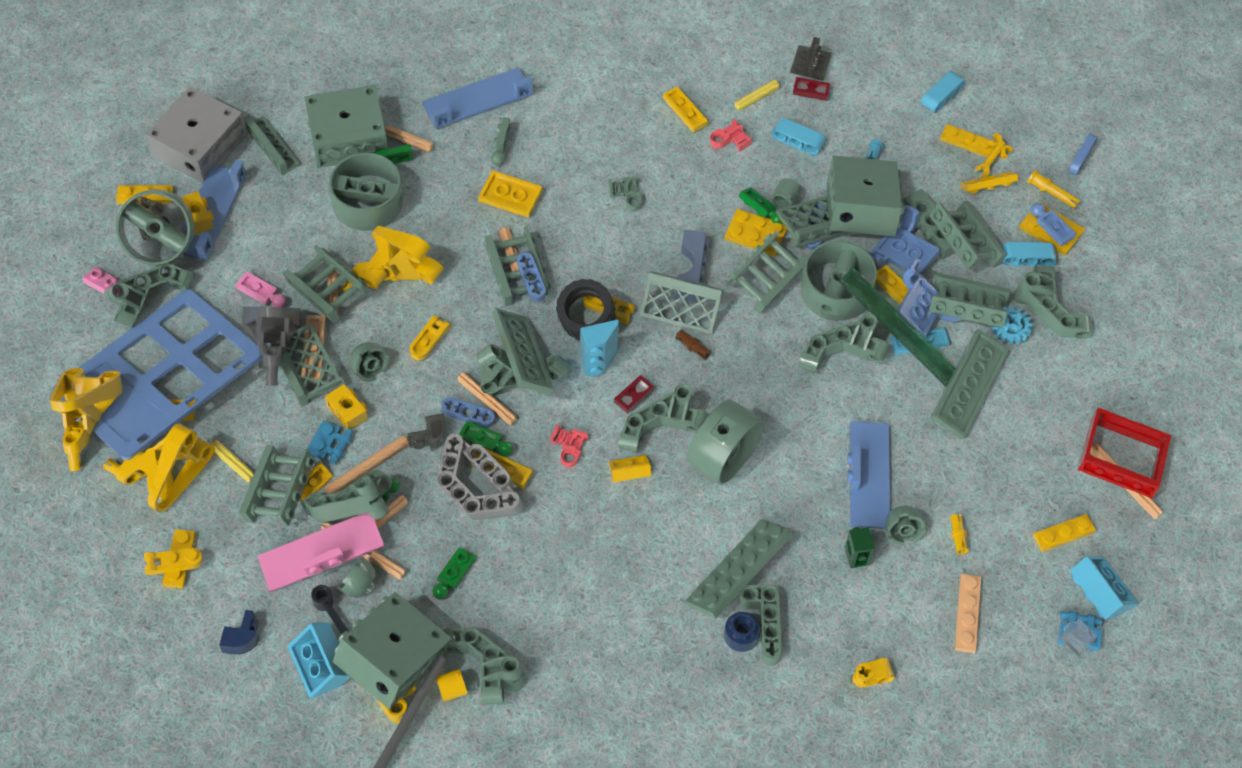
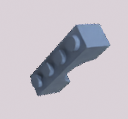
[675,230,709,303]

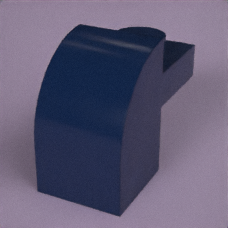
[219,610,259,655]

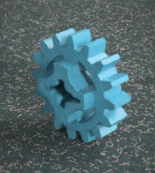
[990,306,1033,345]

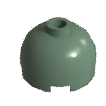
[350,342,389,382]
[885,505,926,545]
[337,556,376,597]

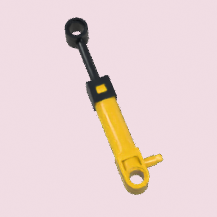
[311,585,416,723]

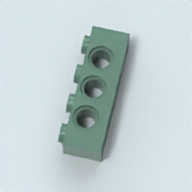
[903,189,955,259]

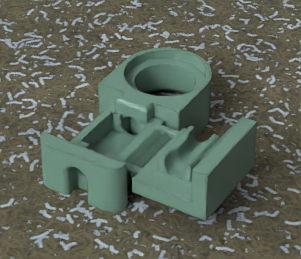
[608,177,642,211]

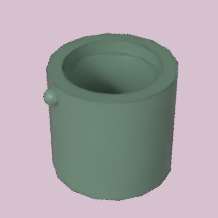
[771,178,801,208]

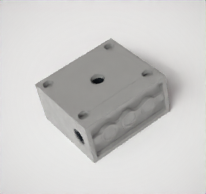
[145,86,248,183]

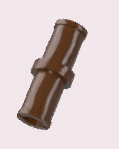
[675,329,711,360]

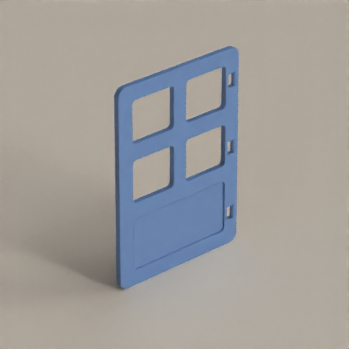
[52,290,262,460]

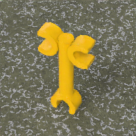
[975,133,1013,177]

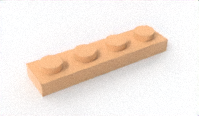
[301,315,326,384]
[954,574,981,653]

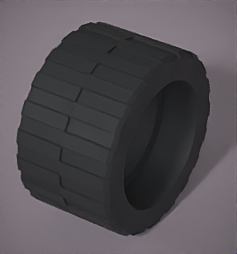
[556,279,616,340]

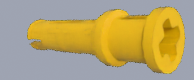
[1027,170,1081,209]

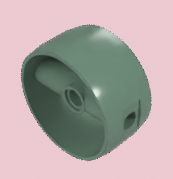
[329,153,404,231]
[116,189,195,266]
[800,241,877,321]
[687,400,764,485]

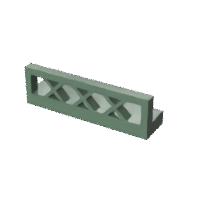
[244,115,300,175]

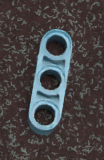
[921,71,965,113]
[771,118,825,156]
[1002,242,1056,267]

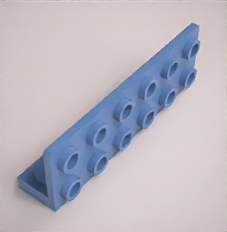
[422,68,533,129]
[172,160,246,260]

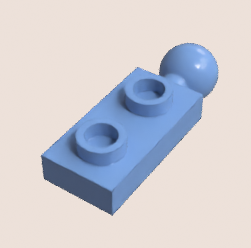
[1030,202,1076,247]

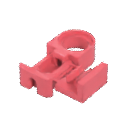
[710,120,752,152]
[550,424,588,468]

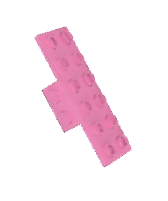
[258,513,384,592]

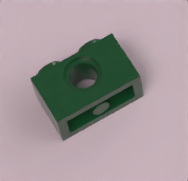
[845,526,875,568]

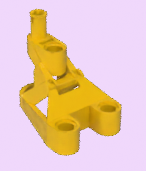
[340,226,444,293]
[50,368,123,471]
[103,423,214,512]

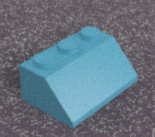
[580,320,619,376]
[1070,556,1139,620]
[287,623,351,699]

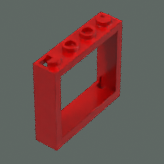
[1078,407,1171,498]

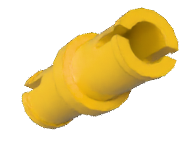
[950,514,969,555]

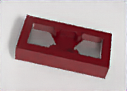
[793,77,830,101]
[614,375,654,414]

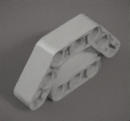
[437,434,523,520]

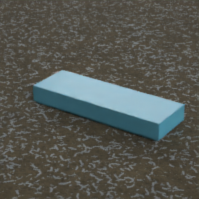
[890,327,950,355]

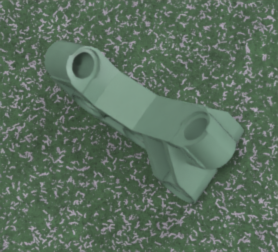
[104,263,194,328]
[1013,265,1092,339]
[798,313,890,373]
[476,344,570,394]
[618,384,708,452]
[301,470,392,523]
[443,627,525,705]

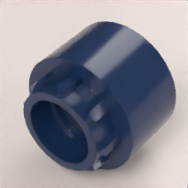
[724,612,760,652]

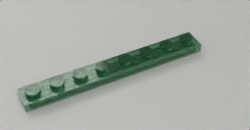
[839,267,955,387]

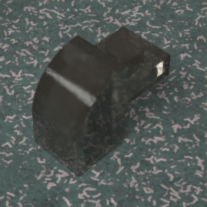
[408,413,447,452]

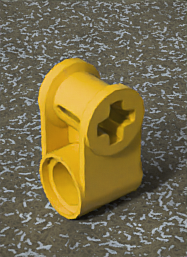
[852,658,895,687]

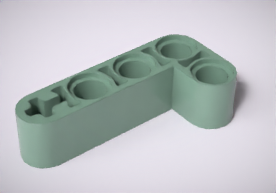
[739,585,781,666]

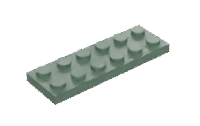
[492,307,555,395]
[930,329,1009,439]
[685,519,792,618]

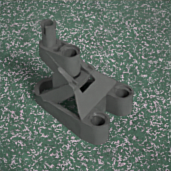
[242,306,301,386]

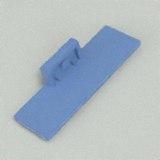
[847,421,890,529]

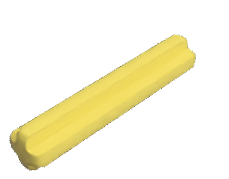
[735,80,779,111]
[211,440,255,482]

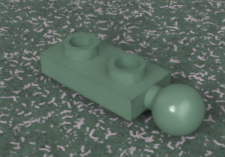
[491,117,510,165]

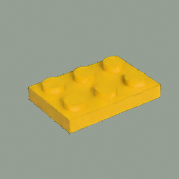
[478,170,542,218]
[1019,201,1085,256]
[724,209,787,257]

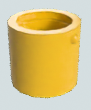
[436,669,468,702]

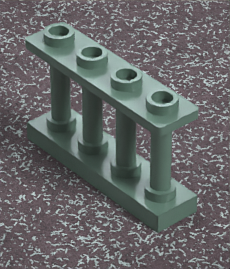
[930,201,1007,269]
[484,227,551,306]
[727,231,807,313]
[282,245,367,324]
[929,273,1011,328]
[239,445,315,526]

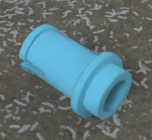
[866,139,883,160]

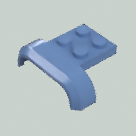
[865,205,940,276]
[895,259,961,339]

